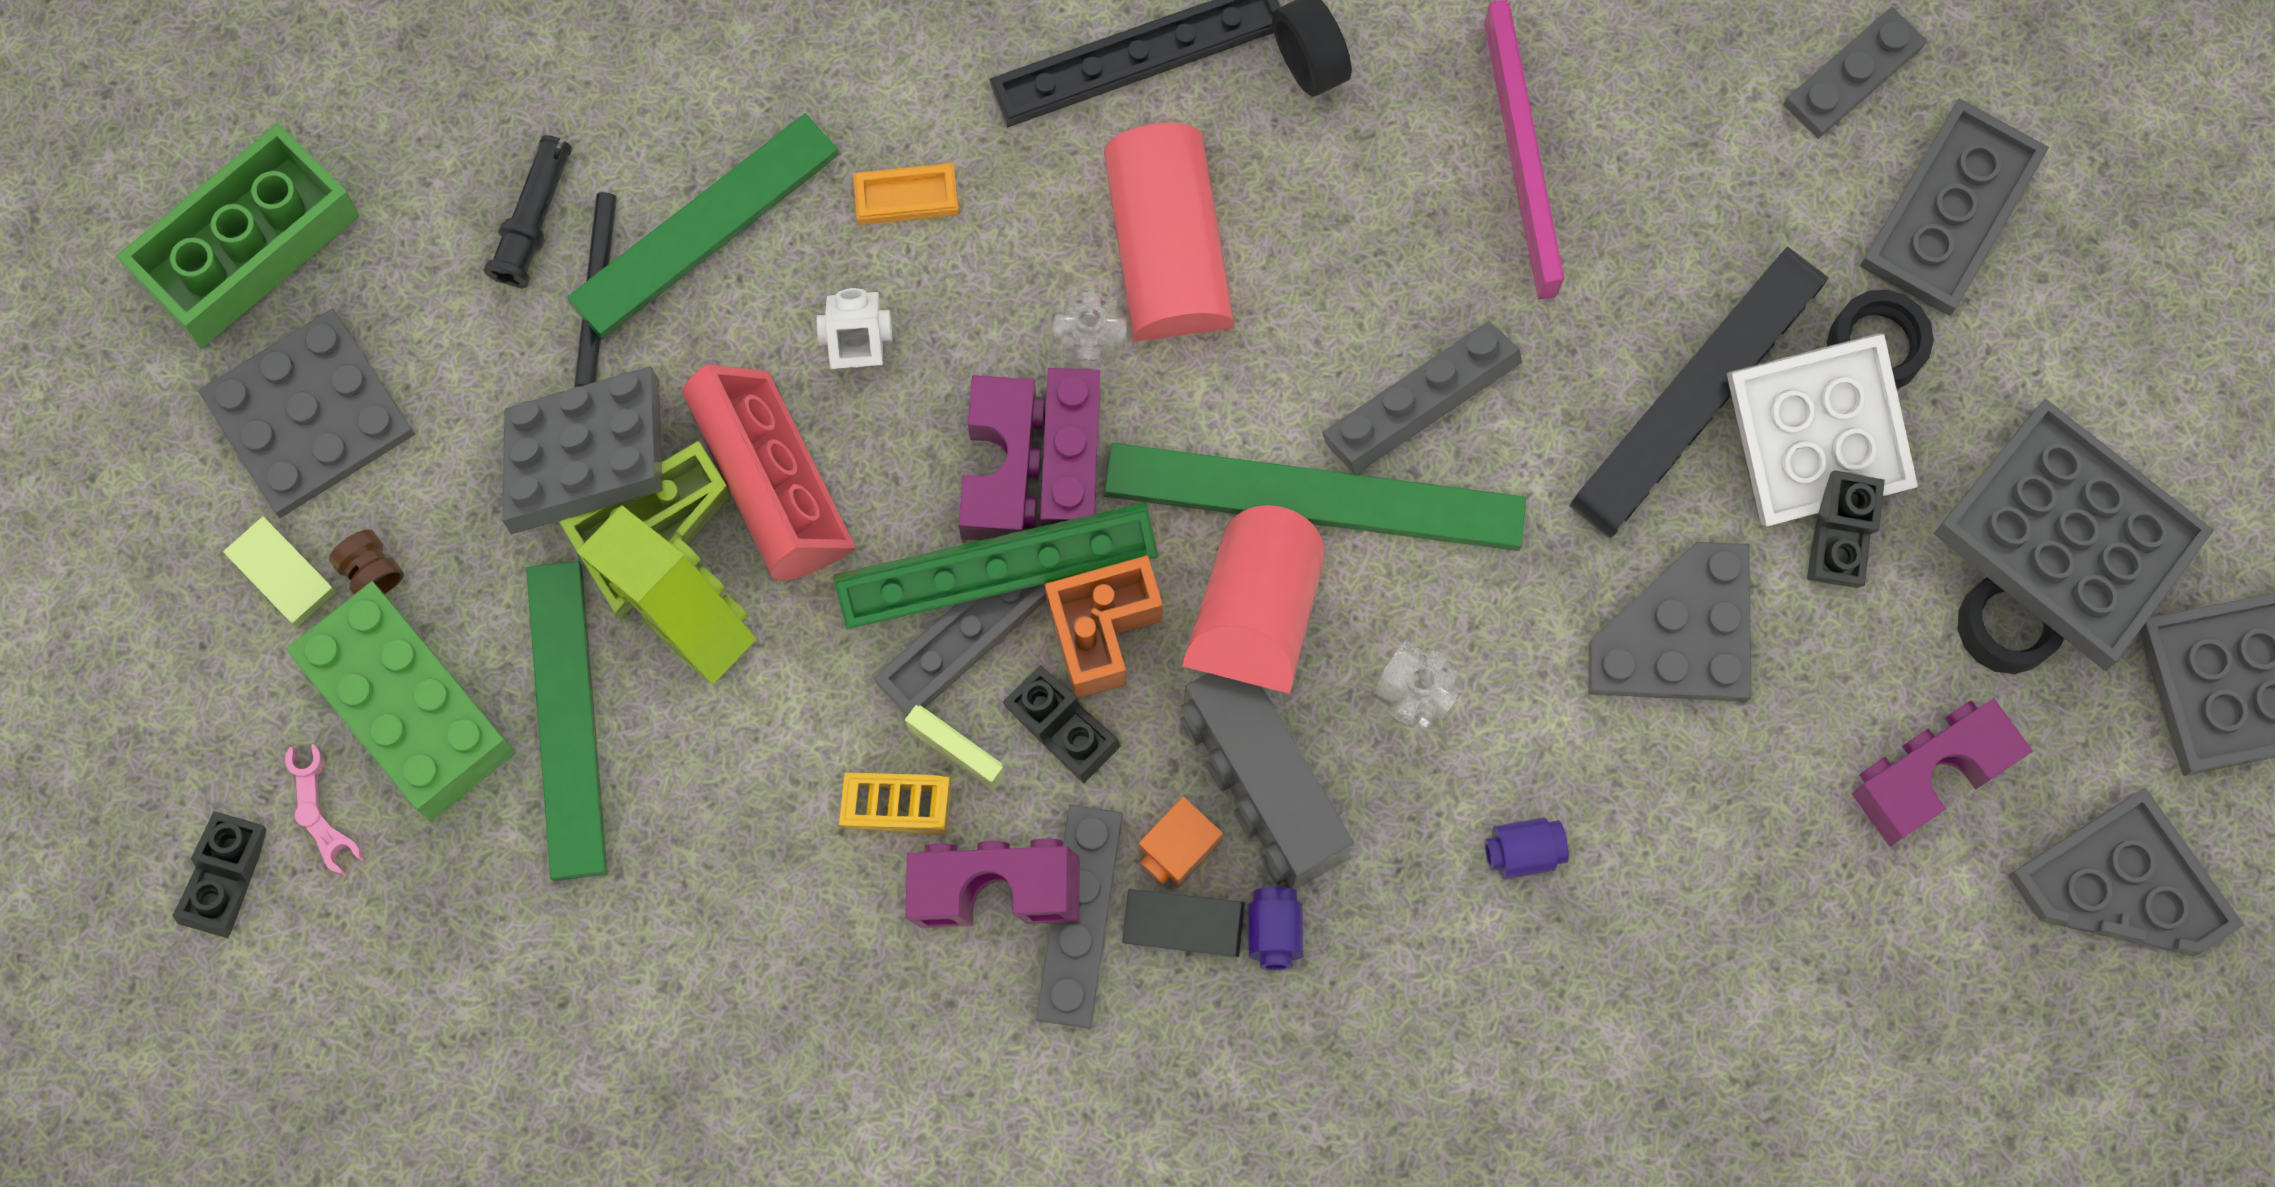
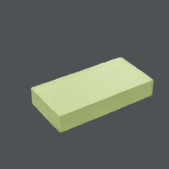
[223,516,337,628]
[905,705,1005,792]

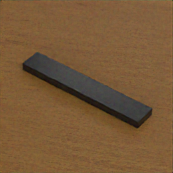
[989,0,1280,128]

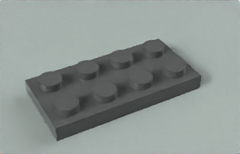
[1860,98,2049,316]

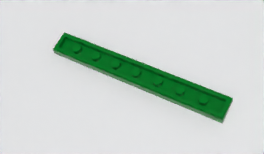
[1104,443,1526,551]

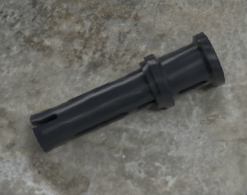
[483,135,572,289]

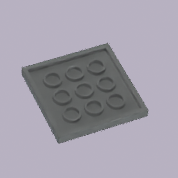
[1933,398,2214,671]

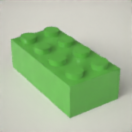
[116,123,359,349]
[286,581,516,821]

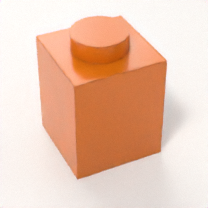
[1138,796,1223,889]

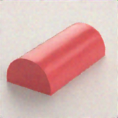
[1104,123,1234,342]
[682,364,857,581]
[1182,505,1325,694]

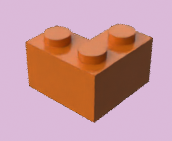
[1044,555,1163,699]

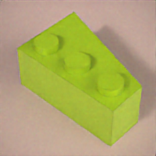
[559,441,730,621]
[576,505,757,685]

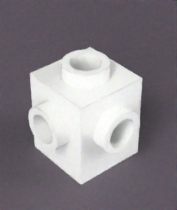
[817,288,893,369]

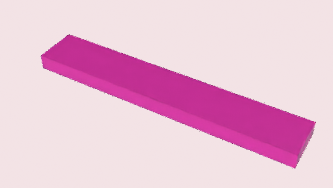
[1484,0,1564,300]

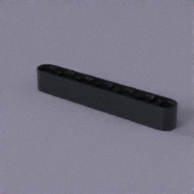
[1569,247,1829,539]

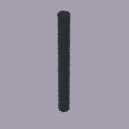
[574,192,617,387]

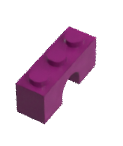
[1040,368,1101,526]
[958,375,1045,541]
[1851,698,2033,847]
[905,838,1080,928]

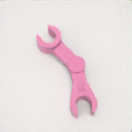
[285,744,364,876]

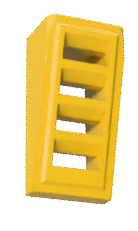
[839,772,952,836]

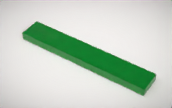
[567,113,838,340]
[833,502,1159,630]
[526,561,608,881]

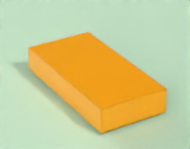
[853,163,959,225]

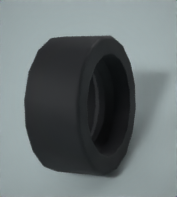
[1272,0,1352,97]
[1827,289,1934,389]
[1957,577,2064,674]

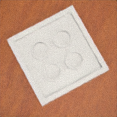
[1726,334,1918,526]

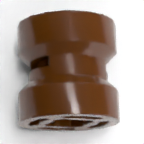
[329,529,404,595]

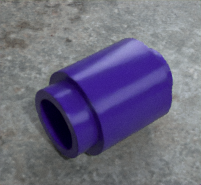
[1485,817,1569,880]
[1248,887,1303,970]

